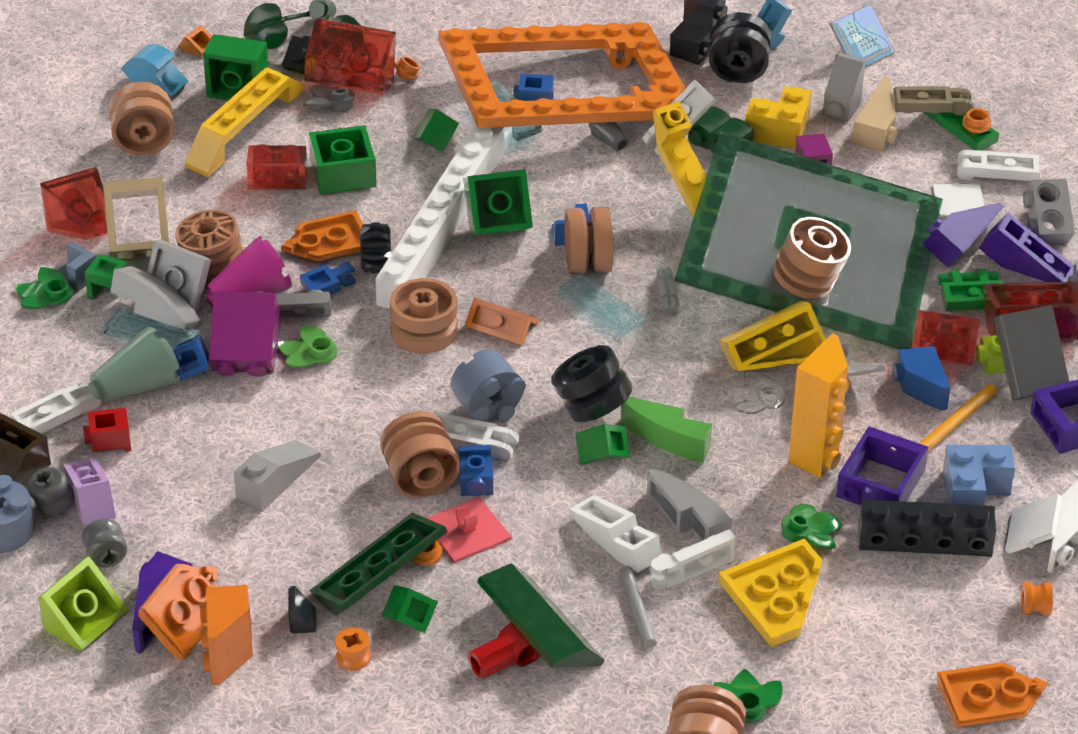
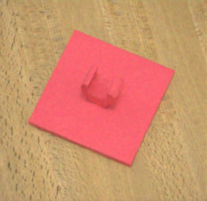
[427,497,512,563]

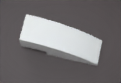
[569,495,662,573]

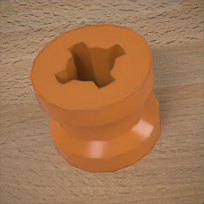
[1020,581,1053,616]
[335,627,371,671]

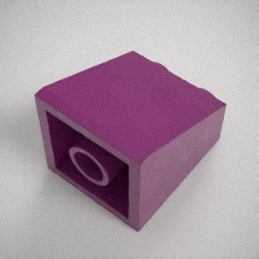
[209,291,281,376]

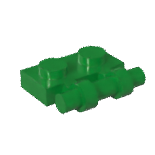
[937,269,1007,311]

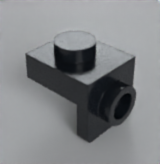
[281,35,324,75]

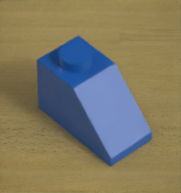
[892,346,951,411]

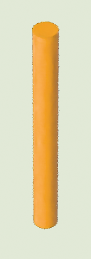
[919,383,997,452]

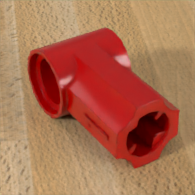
[468,622,540,679]

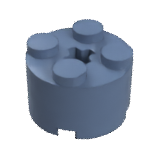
[450,349,526,422]
[0,475,35,553]

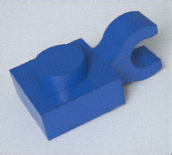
[300,262,356,295]

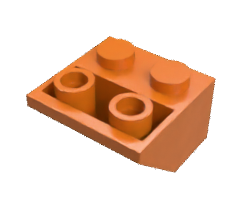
[200,585,253,685]

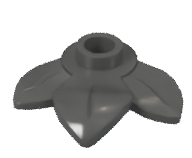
[303,84,355,111]

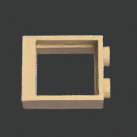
[103,177,169,261]

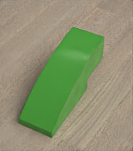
[620,397,712,463]

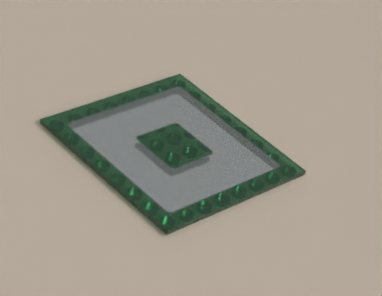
[674,132,943,350]

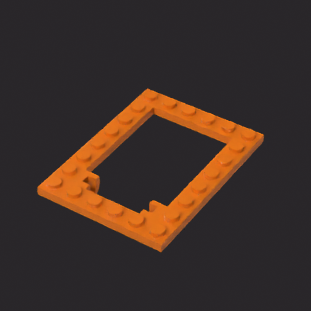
[438,22,686,128]

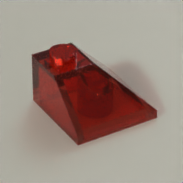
[40,167,108,240]

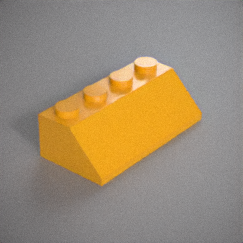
[788,333,849,478]

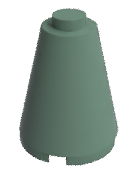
[88,327,180,402]

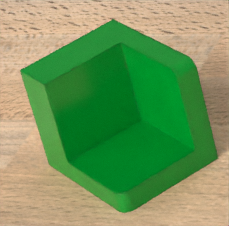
[413,108,460,152]
[85,254,126,300]
[575,424,629,464]
[382,585,438,633]

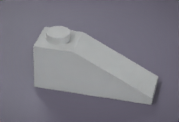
[234,440,321,512]

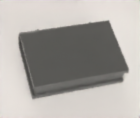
[993,305,1069,400]

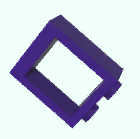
[1030,379,1078,454]
[836,426,929,506]

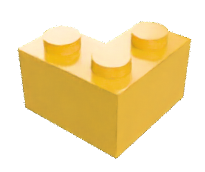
[745,86,812,149]

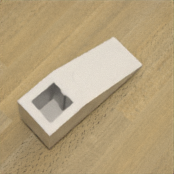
[1047,481,1078,573]

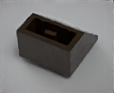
[0,413,51,487]

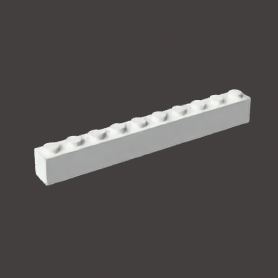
[376,123,512,309]

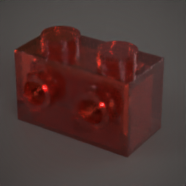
[246,144,308,190]
[912,310,980,366]

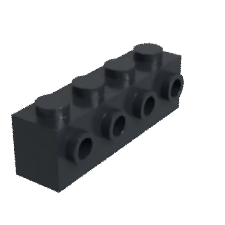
[858,499,997,557]

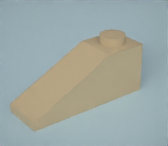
[852,76,898,152]

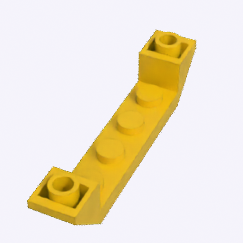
[185,67,305,177]
[653,101,760,264]

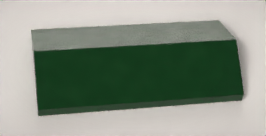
[309,512,448,616]
[477,563,605,668]

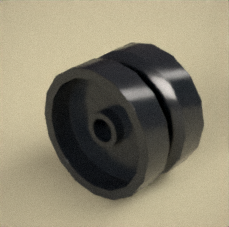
[709,12,771,83]
[551,345,632,422]

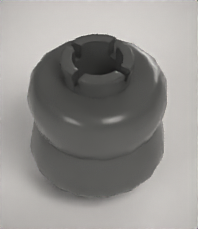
[27,467,74,515]
[81,519,128,568]

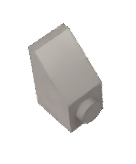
[823,52,865,122]

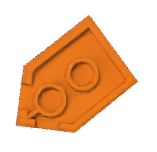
[281,210,363,262]
[138,564,218,660]
[937,662,1048,727]

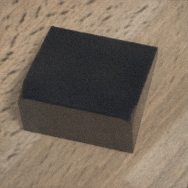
[288,586,316,634]

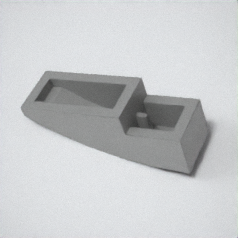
[110,266,202,330]
[647,468,732,541]

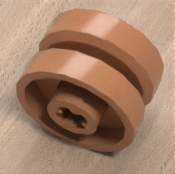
[109,82,174,156]
[564,206,614,274]
[390,278,458,353]

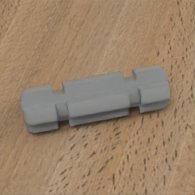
[656,267,680,315]

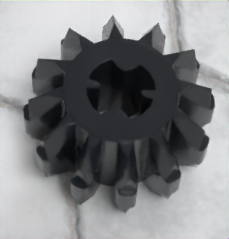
[360,222,391,273]

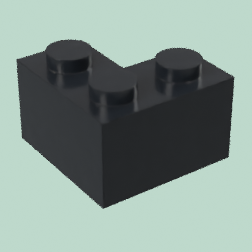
[669,0,728,65]

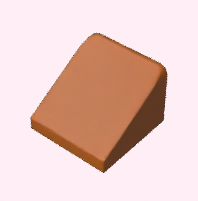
[178,25,212,58]

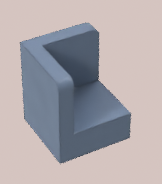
[57,241,96,292]

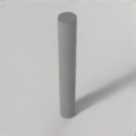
[619,566,657,648]

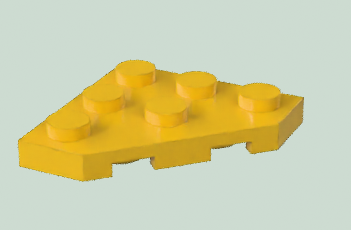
[718,539,822,648]

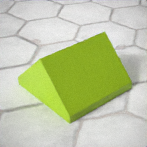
[38,556,129,651]

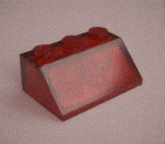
[304,18,396,95]
[983,282,1078,343]

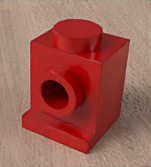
[83,407,132,452]

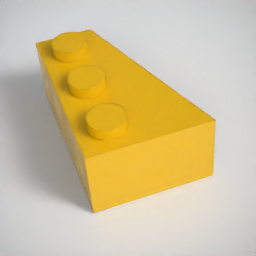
[718,301,826,371]

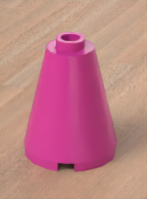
[204,236,292,309]

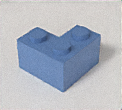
[942,445,1015,505]

